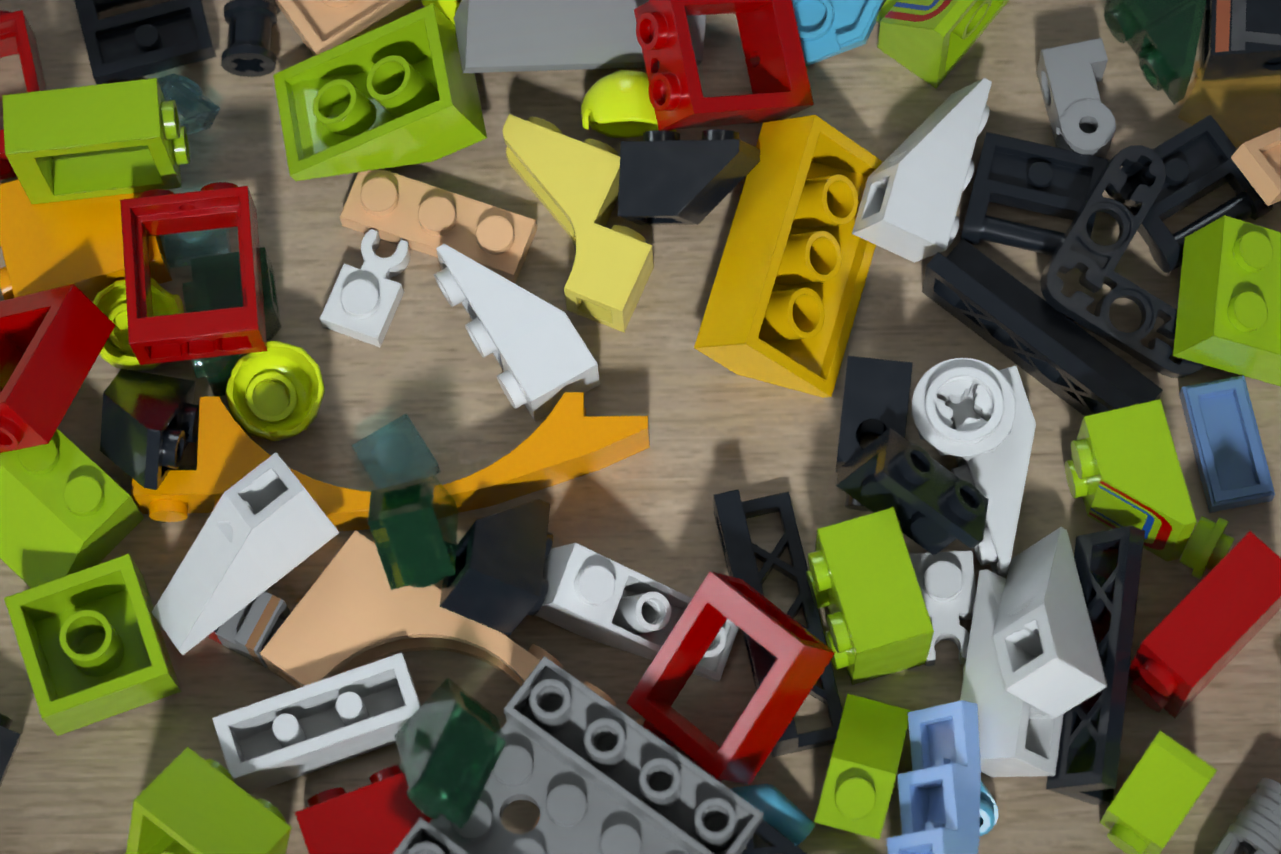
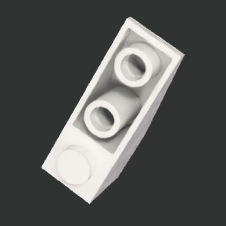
[852,78,992,263]
[434,244,600,421]
[945,365,1036,579]
[152,452,340,655]
[992,527,1107,719]
[535,543,739,682]
[960,569,1063,777]

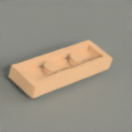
[340,169,537,284]

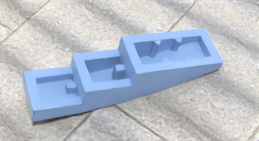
[887,700,981,854]

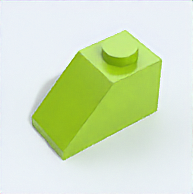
[814,693,911,840]
[1100,731,1217,854]

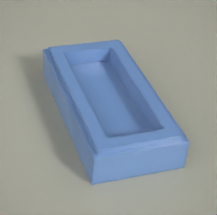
[1179,375,1275,513]

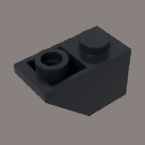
[618,129,760,225]
[100,369,199,490]
[440,499,553,636]

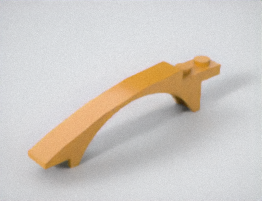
[131,391,650,531]

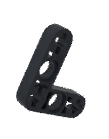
[1040,145,1204,378]

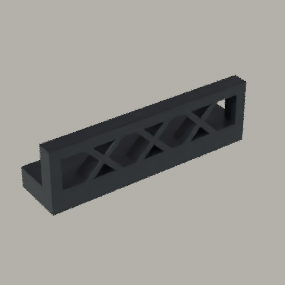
[922,238,1163,416]
[713,489,843,757]
[1046,525,1145,805]

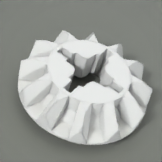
[911,358,1016,461]

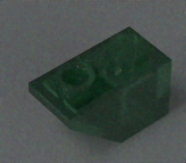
[1104,0,1206,104]
[183,247,281,397]
[368,475,458,590]
[394,678,506,829]

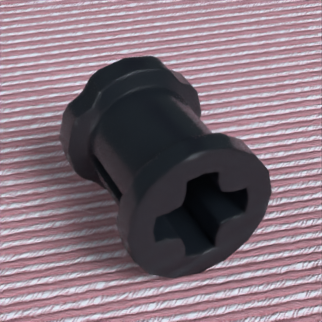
[221,0,277,77]

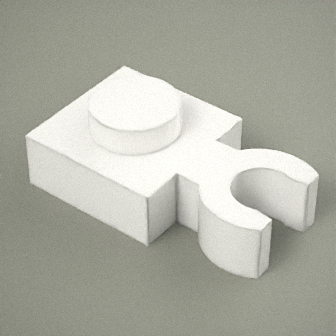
[320,229,410,347]
[909,550,976,666]

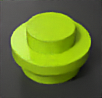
[1180,516,1235,580]

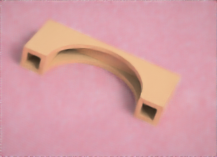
[260,530,644,829]

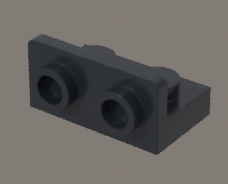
[836,428,989,555]

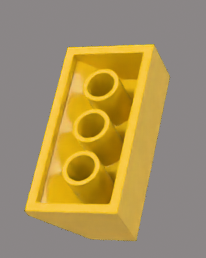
[694,115,883,398]

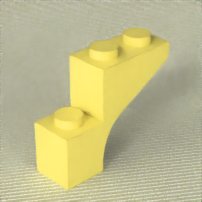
[503,114,654,332]

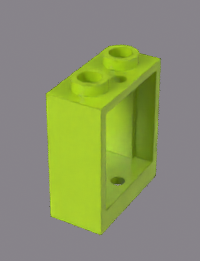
[2,78,190,205]

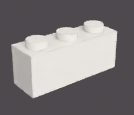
[212,652,430,794]

